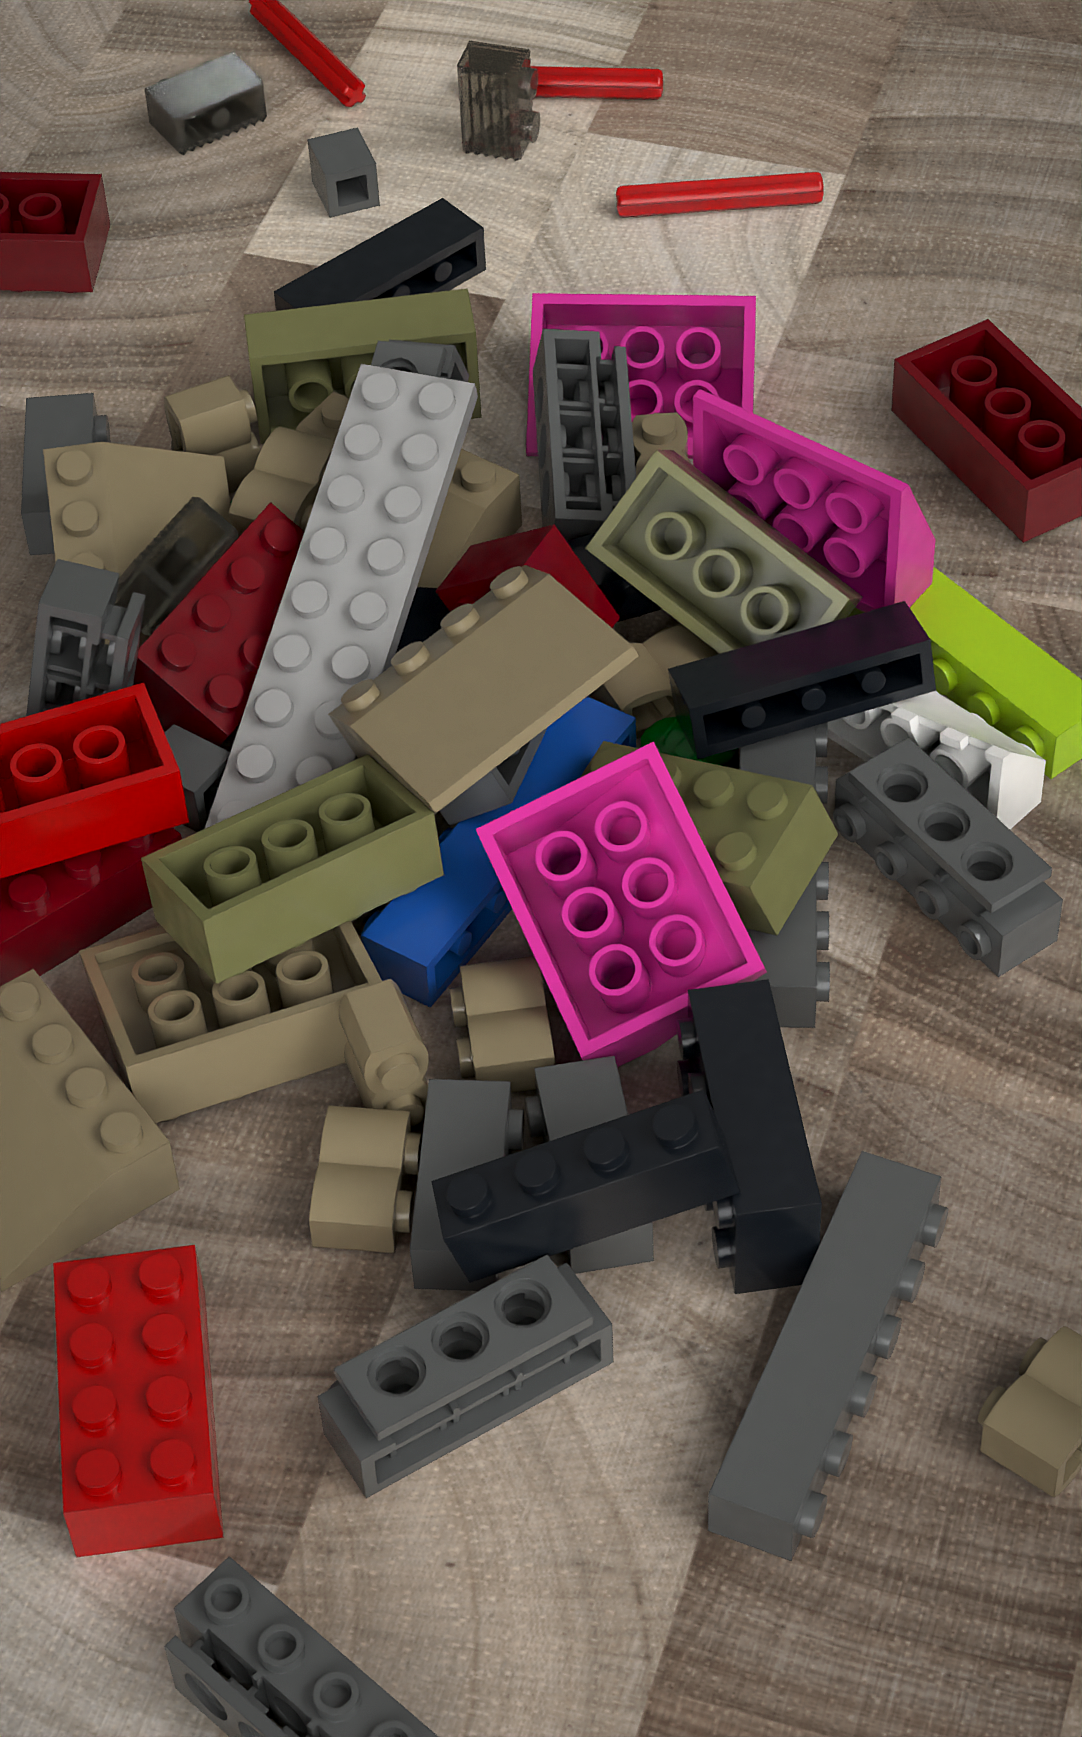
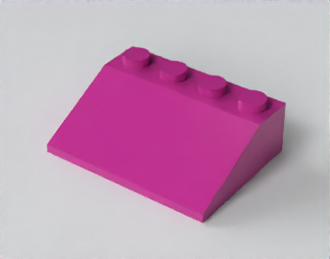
[526,293,756,459]
[693,389,936,612]
[476,742,767,1068]

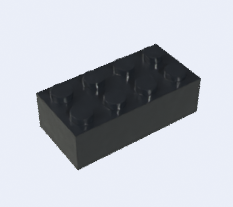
[677,979,822,1294]

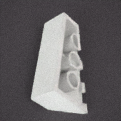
[828,691,1046,829]

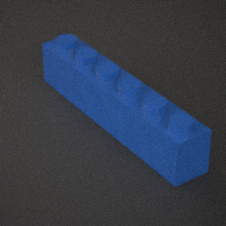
[361,696,636,1008]

